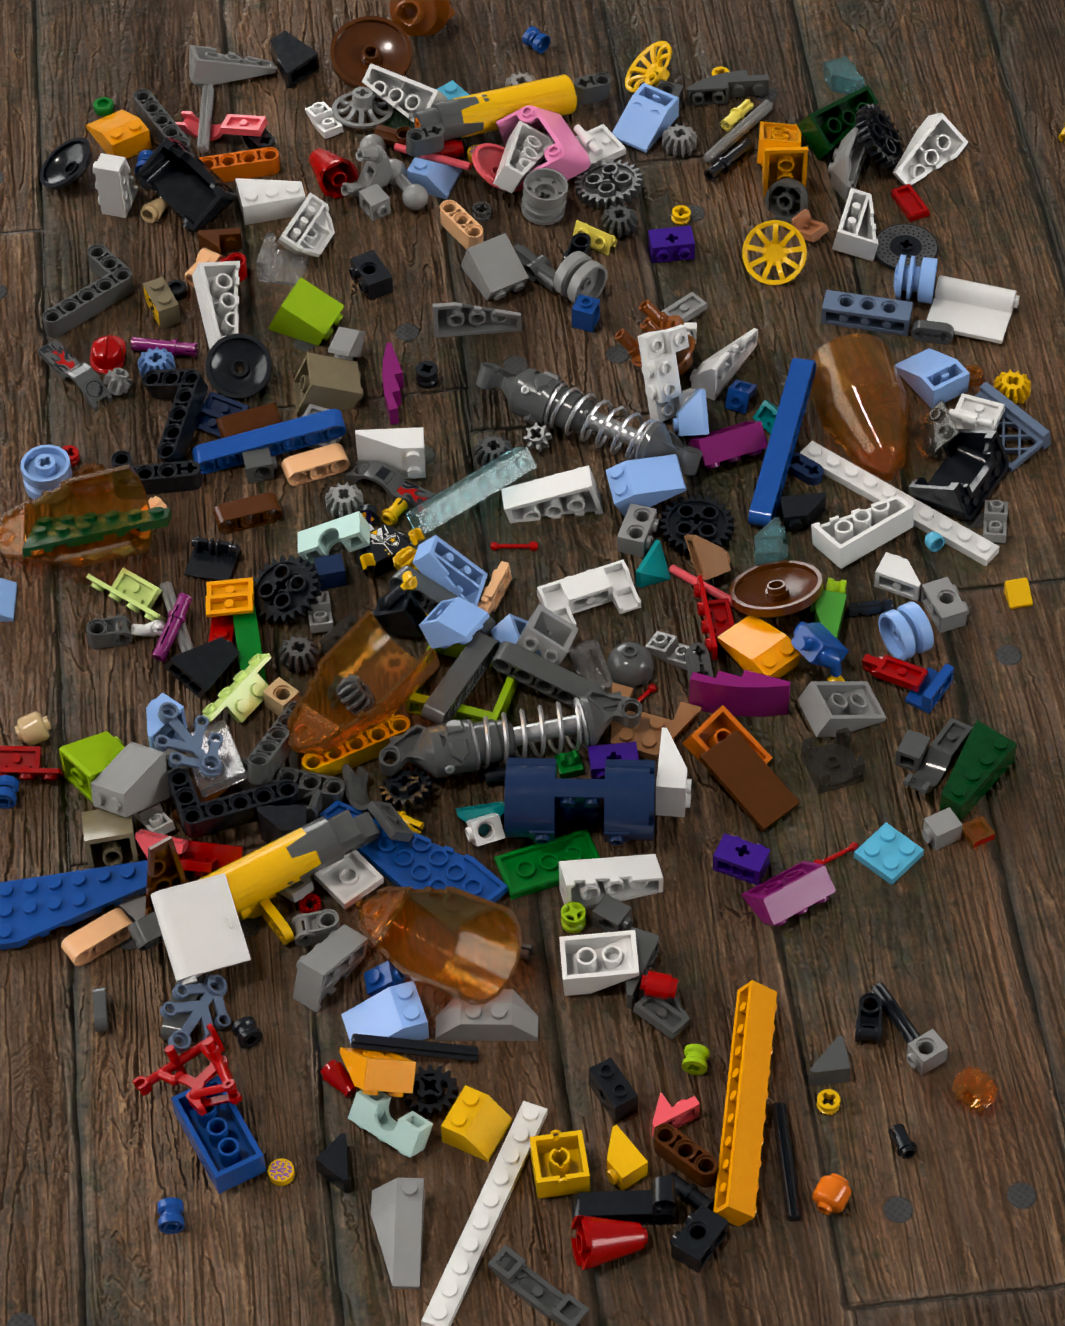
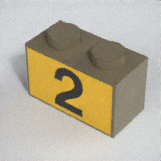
[143,277,181,330]

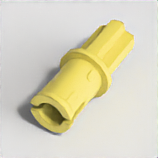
[720,99,754,132]

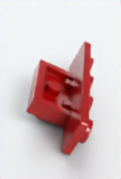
[693,575,734,661]
[0,746,64,781]
[144,840,243,876]

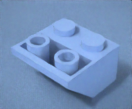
[419,597,490,649]

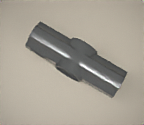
[513,243,557,293]

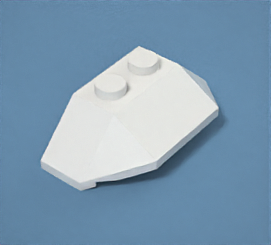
[277,192,335,257]

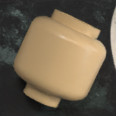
[15,711,52,746]

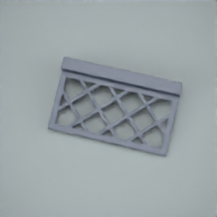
[948,382,1051,472]

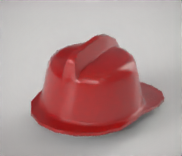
[90,335,126,375]

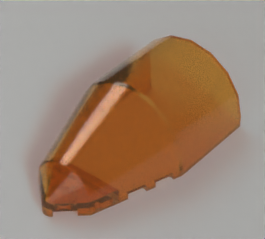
[809,333,909,481]
[0,464,153,568]
[287,610,440,754]
[356,887,522,1005]

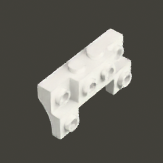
[637,325,695,422]
[537,560,641,626]

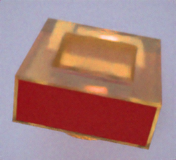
[962,816,995,848]

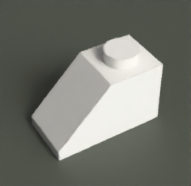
[874,552,921,601]

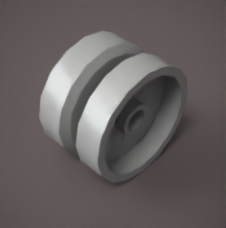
[553,251,608,304]

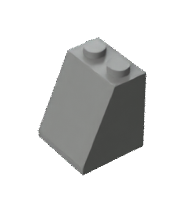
[461,233,529,301]
[91,742,170,817]

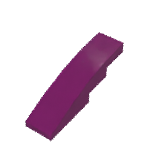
[382,342,404,425]

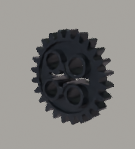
[855,103,904,169]
[660,494,734,556]
[253,555,322,627]

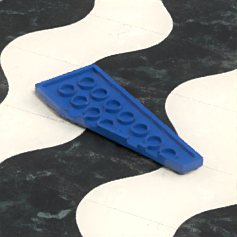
[319,800,508,936]

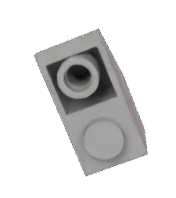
[328,327,365,361]

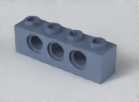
[821,290,913,336]

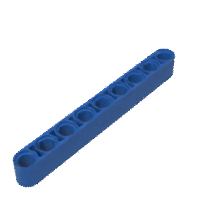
[748,357,816,528]

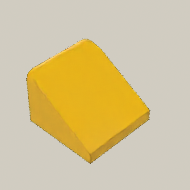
[1003,578,1033,609]

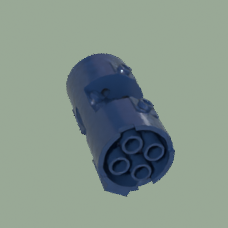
[504,758,655,845]

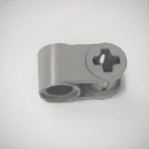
[291,909,341,947]

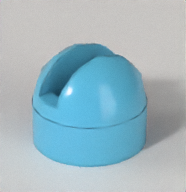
[925,532,945,552]

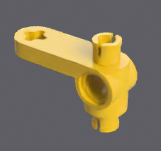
[237,893,295,945]

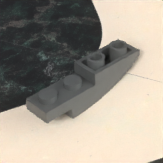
[687,70,769,106]

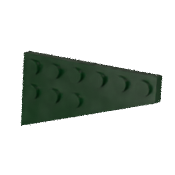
[22,507,172,557]

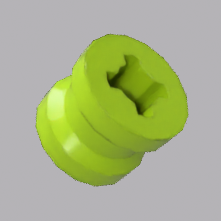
[826,577,847,594]
[561,902,586,933]
[681,1044,710,1075]

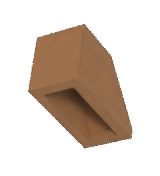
[684,534,731,580]

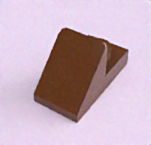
[198,227,243,255]

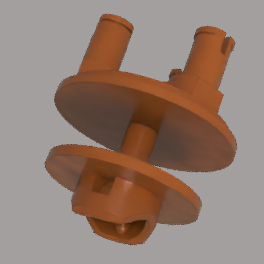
[389,0,455,36]
[615,299,696,375]

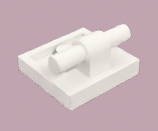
[573,124,626,168]
[946,393,1005,433]

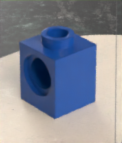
[572,294,600,332]

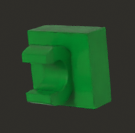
[554,750,584,779]

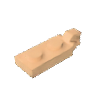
[477,561,512,615]

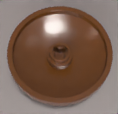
[330,16,412,92]
[730,560,824,617]

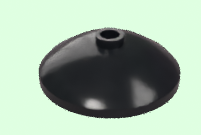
[40,137,93,189]
[205,333,272,399]

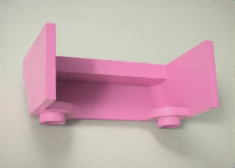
[496,106,591,180]

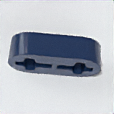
[788,452,824,485]

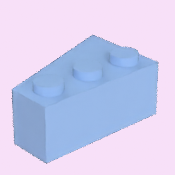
[412,535,488,606]

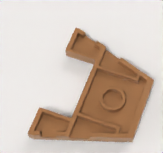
[611,683,701,761]

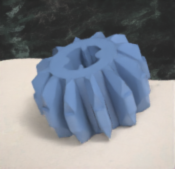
[138,347,176,377]

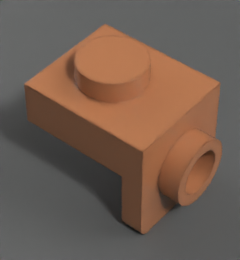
[791,209,829,242]

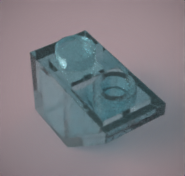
[823,56,865,95]
[753,517,788,566]

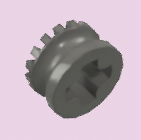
[472,201,491,222]

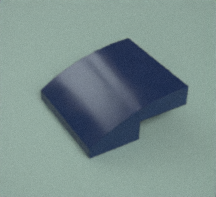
[195,391,250,439]

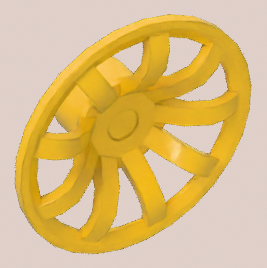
[625,41,672,93]
[742,220,807,285]

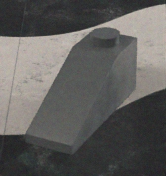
[624,927,660,1009]

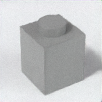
[922,807,963,851]

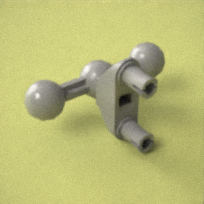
[341,134,429,210]

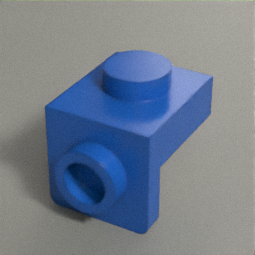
[364,960,406,997]

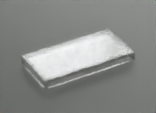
[180,719,248,797]

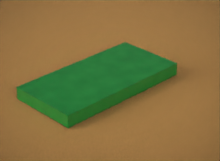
[494,828,600,900]

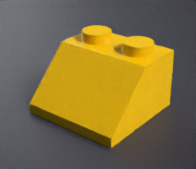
[441,1085,513,1162]

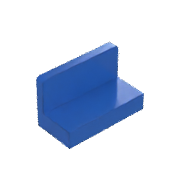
[905,663,954,714]

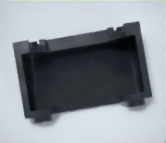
[135,137,238,233]
[909,428,1009,520]

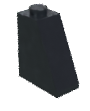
[270,30,319,88]
[164,637,240,698]

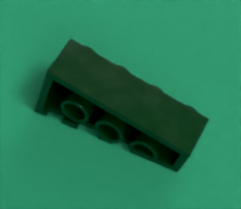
[797,85,879,160]

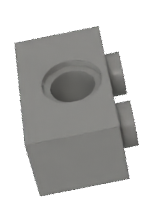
[920,577,969,633]

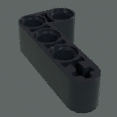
[111,450,203,497]
[571,1176,677,1226]

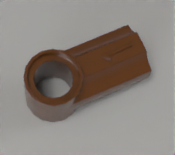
[374,124,412,154]

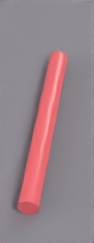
[394,143,472,171]
[669,564,735,608]

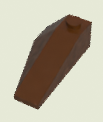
[145,836,187,916]

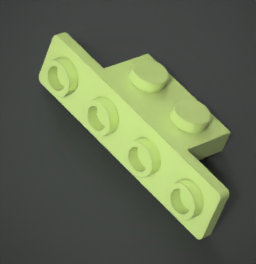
[86,568,167,623]
[201,653,272,723]

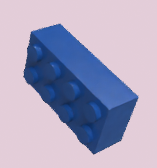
[171,1075,266,1194]

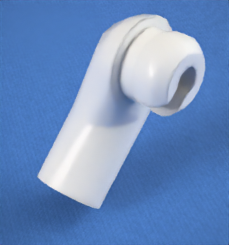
[131,620,165,637]

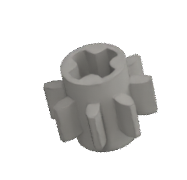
[103,368,133,395]
[523,423,553,453]

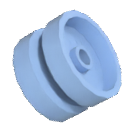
[21,445,74,503]
[878,601,934,661]

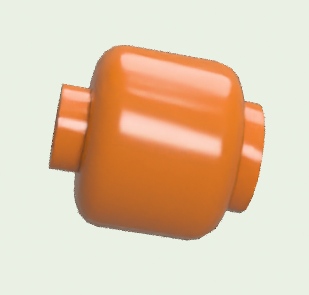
[812,1173,852,1215]

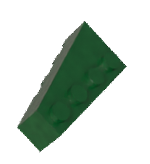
[939,720,1017,822]

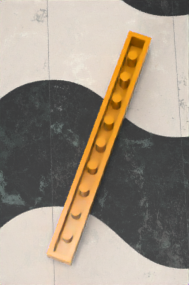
[713,980,777,1227]

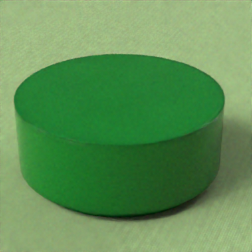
[93,97,114,116]

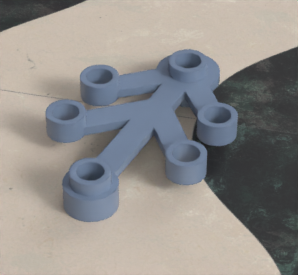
[154,702,223,778]
[160,975,231,1053]

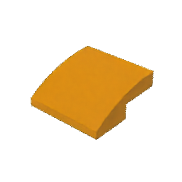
[205,577,254,617]

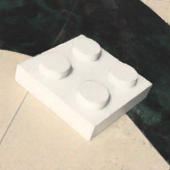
[314,850,384,910]

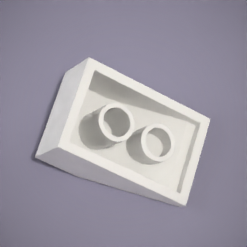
[355,427,426,479]
[655,727,692,817]
[559,930,639,996]

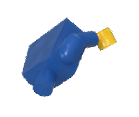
[791,622,849,681]

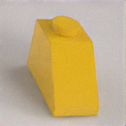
[605,1124,648,1191]

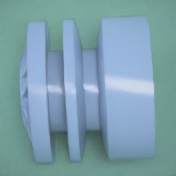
[893,254,938,304]

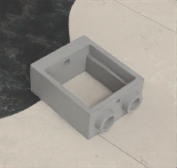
[516,604,579,665]

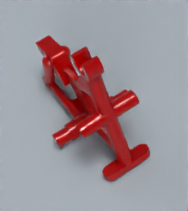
[132,1023,242,1116]

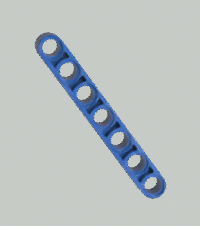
[192,409,346,474]

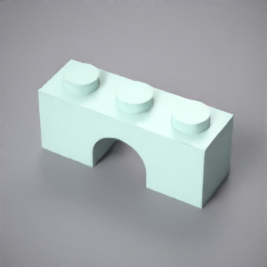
[298,511,370,565]
[348,1090,433,1158]

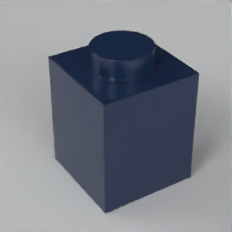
[314,553,347,590]

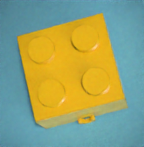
[529,1130,590,1199]

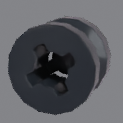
[416,360,438,389]
[231,1016,263,1049]

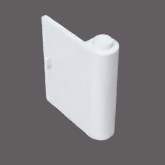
[927,275,1020,344]
[150,873,251,985]

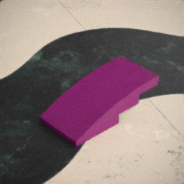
[689,670,791,717]

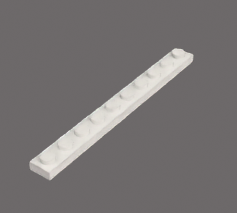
[800,441,1000,566]
[421,1101,548,1326]

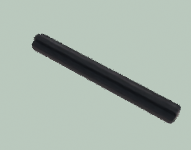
[351,1033,479,1062]
[772,1102,801,1221]

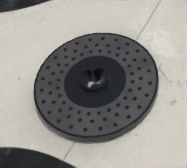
[875,224,938,271]

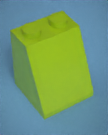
[268,277,344,346]
[59,731,125,803]

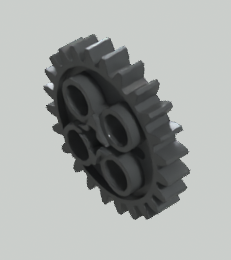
[575,159,644,210]

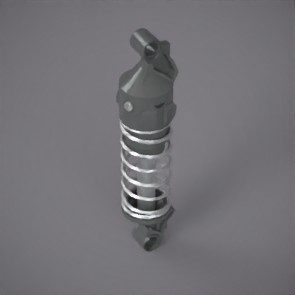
[476,362,703,475]
[379,689,642,779]

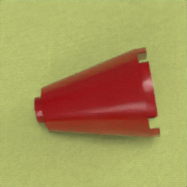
[309,148,359,199]
[571,1215,648,1270]

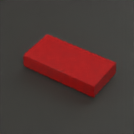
[891,184,930,222]

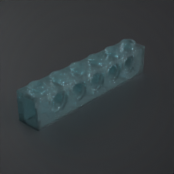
[405,447,537,534]

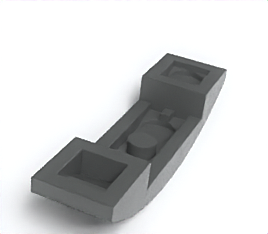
[488,1245,590,1326]

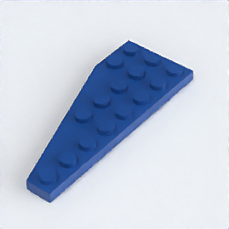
[0,860,148,950]

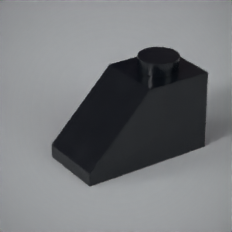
[779,492,826,532]

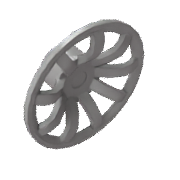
[332,87,393,129]

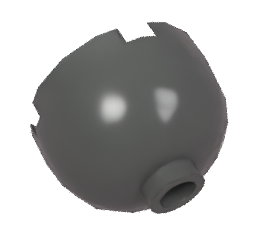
[765,178,809,222]
[606,641,654,689]

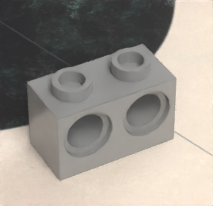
[617,503,660,558]

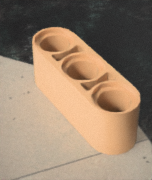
[440,200,484,250]
[281,443,350,486]
[61,908,133,967]

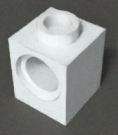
[465,813,505,847]

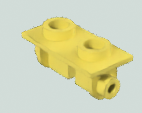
[573,220,618,256]

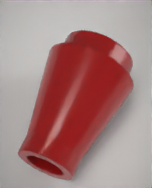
[320,1059,358,1098]

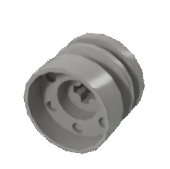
[521,168,568,226]

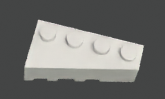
[362,63,448,123]
[493,120,555,194]
[192,261,240,349]
[501,465,604,523]
[811,495,914,569]
[559,854,663,909]

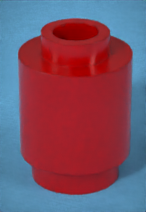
[437,139,464,159]
[640,970,678,1000]

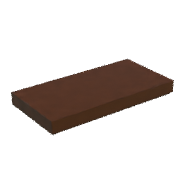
[699,730,800,832]

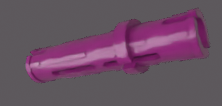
[131,336,198,357]
[151,593,193,662]

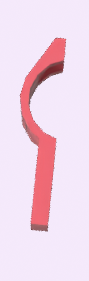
[175,111,268,141]

